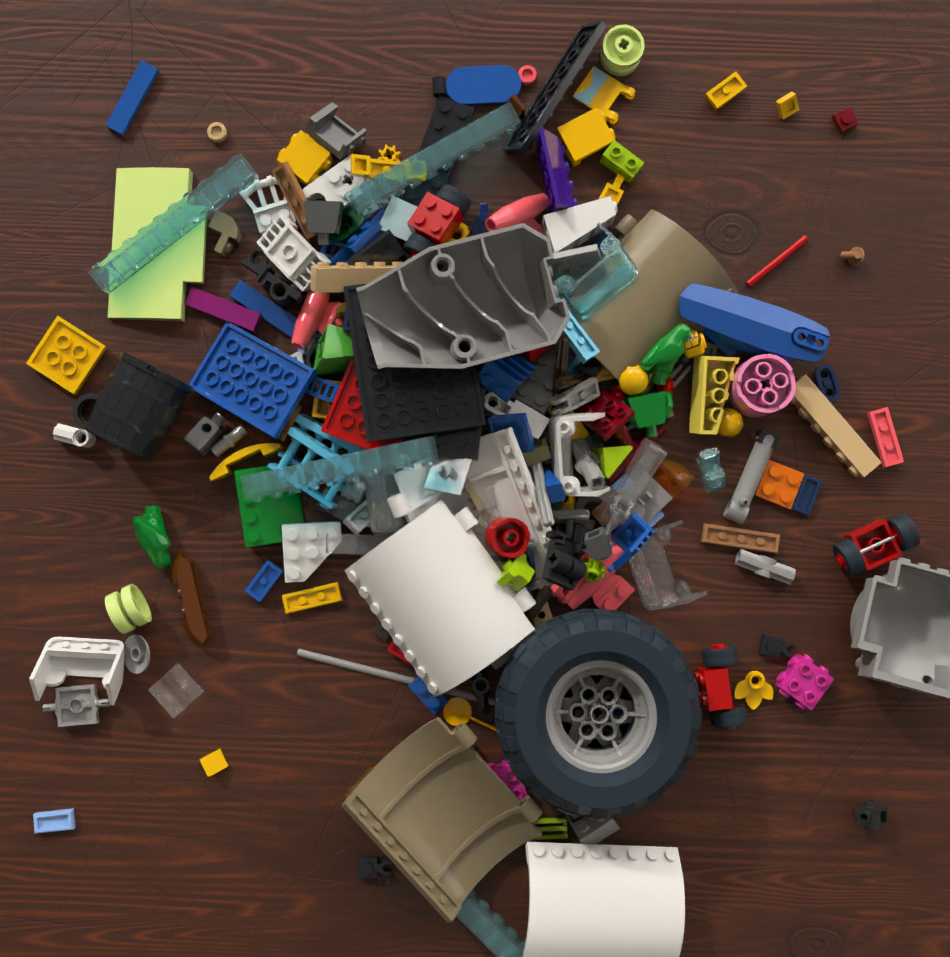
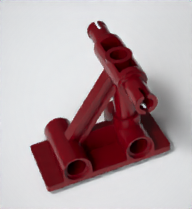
[573,387,667,483]

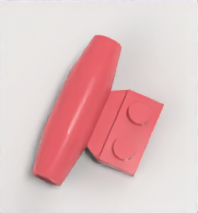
[485,193,550,235]
[291,288,345,350]
[567,544,635,610]

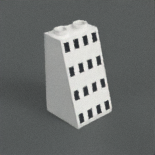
[541,196,618,253]

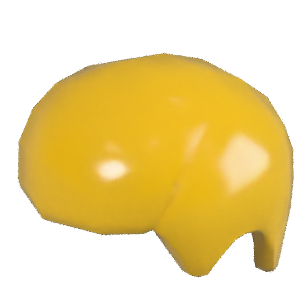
[619,365,649,395]
[718,408,743,438]

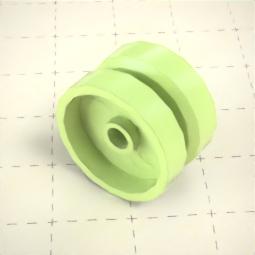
[600,25,645,76]
[105,584,152,634]

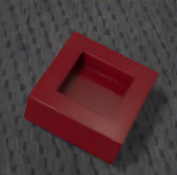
[832,107,859,134]

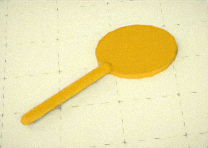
[443,697,497,732]

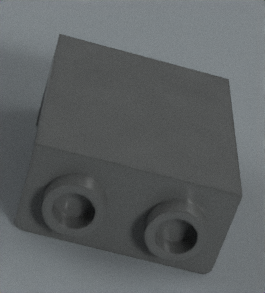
[305,102,367,160]

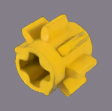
[378,144,401,162]

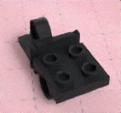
[241,250,305,308]
[542,518,587,590]

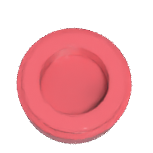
[518,65,537,86]

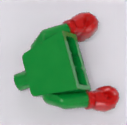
[610,377,674,437]

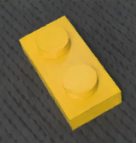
[705,71,747,111]

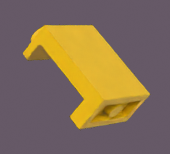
[556,107,616,167]

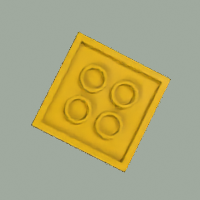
[26,316,108,395]

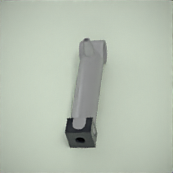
[723,428,781,524]

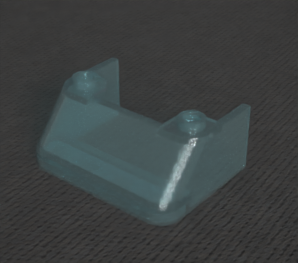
[551,222,638,320]

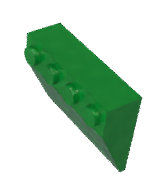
[234,464,304,548]

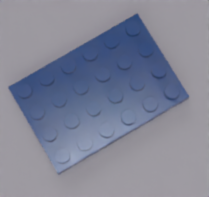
[189,321,317,439]

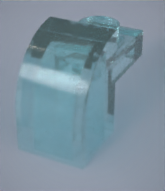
[696,447,726,492]

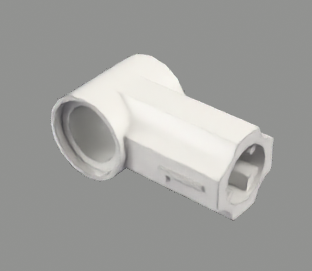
[53,423,96,448]

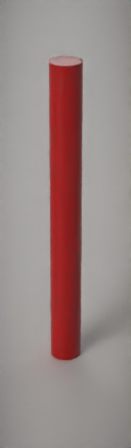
[745,235,809,288]

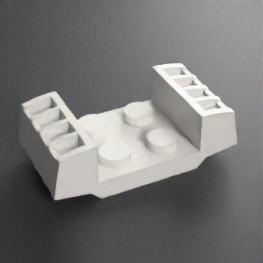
[256,214,332,292]

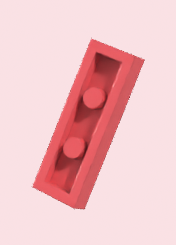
[867,407,904,468]

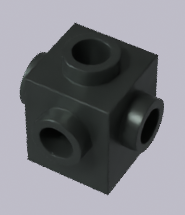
[855,800,888,830]

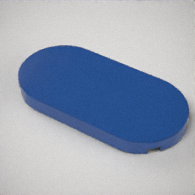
[446,65,521,106]

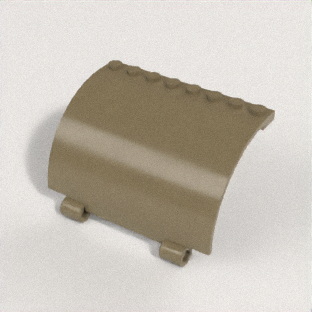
[557,209,739,397]
[341,717,543,923]

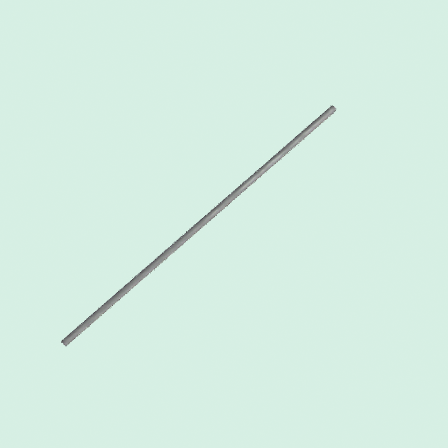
[297,649,626,736]

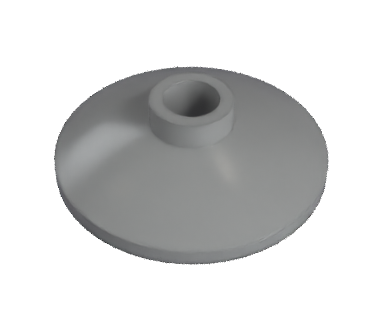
[124,635,150,674]

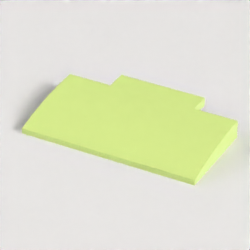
[108,167,208,322]

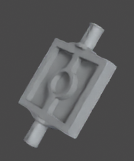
[43,684,111,727]

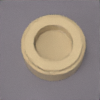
[207,122,227,143]

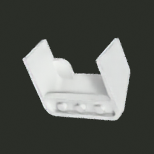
[549,413,610,497]
[29,637,125,705]

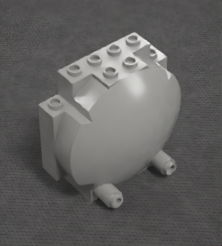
[850,557,950,699]

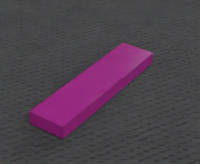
[185,287,262,332]

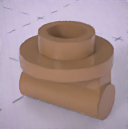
[840,247,865,266]

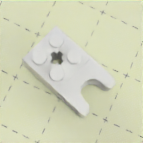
[302,156,377,209]
[484,392,550,442]

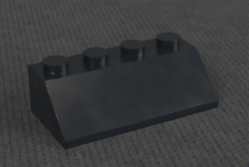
[338,229,407,301]

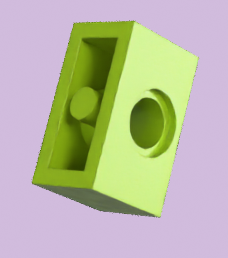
[600,140,644,185]

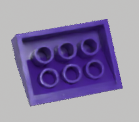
[536,128,578,213]

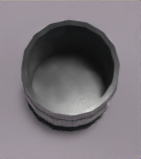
[85,351,193,460]

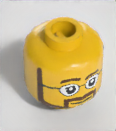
[683,330,707,359]

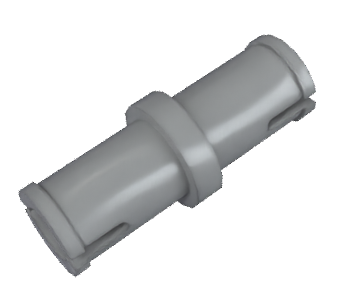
[210,424,248,457]

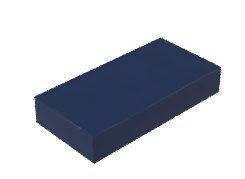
[790,474,822,516]

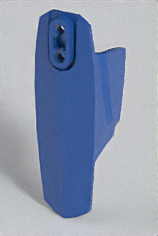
[679,283,830,363]

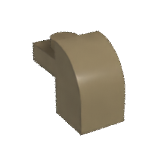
[208,210,242,258]

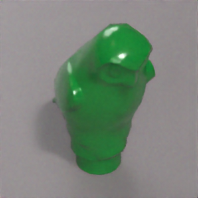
[640,323,692,385]
[132,506,171,569]

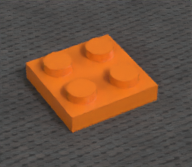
[754,460,804,509]

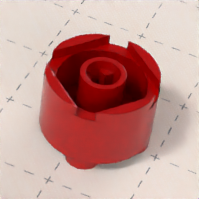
[485,517,530,558]

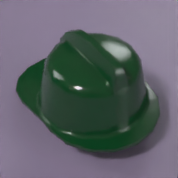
[330,204,365,243]

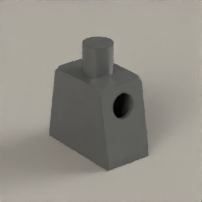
[304,201,344,246]
[184,412,226,458]

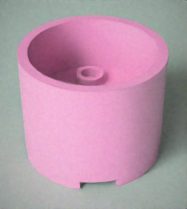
[728,354,796,417]

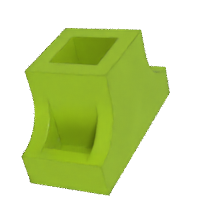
[497,553,535,592]

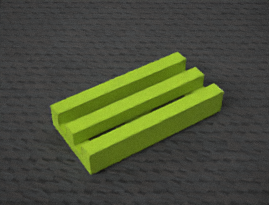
[532,817,568,840]

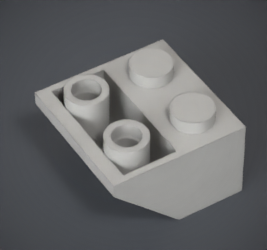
[564,813,620,844]

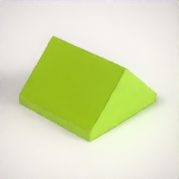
[593,446,633,479]

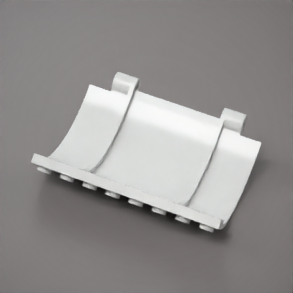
[387,427,552,581]
[345,500,536,697]
[522,842,685,957]

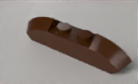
[172,553,212,649]

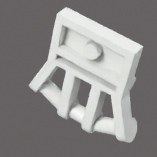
[239,175,297,235]

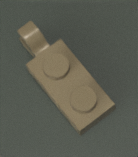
[462,477,493,526]

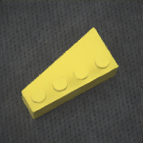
[689,356,740,435]

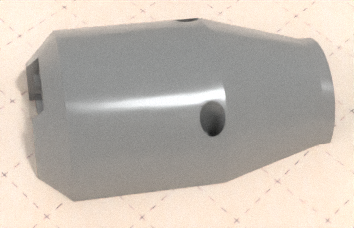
[356,223,570,369]

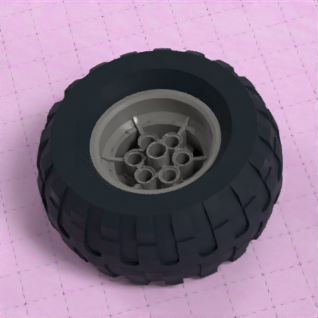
[495,609,702,819]

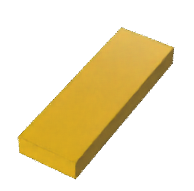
[282,582,343,614]

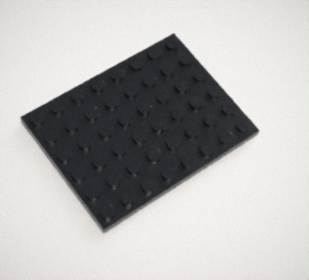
[344,283,486,443]

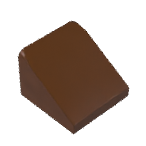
[503,94,525,123]
[590,501,616,527]

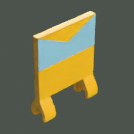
[573,66,635,125]

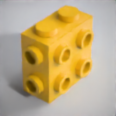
[277,130,333,186]

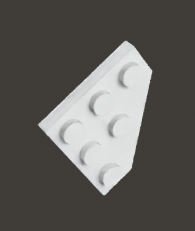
[282,521,341,583]

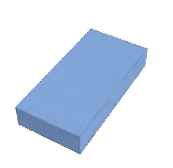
[33,808,76,834]

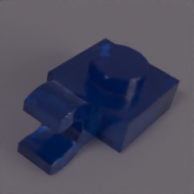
[473,202,490,236]

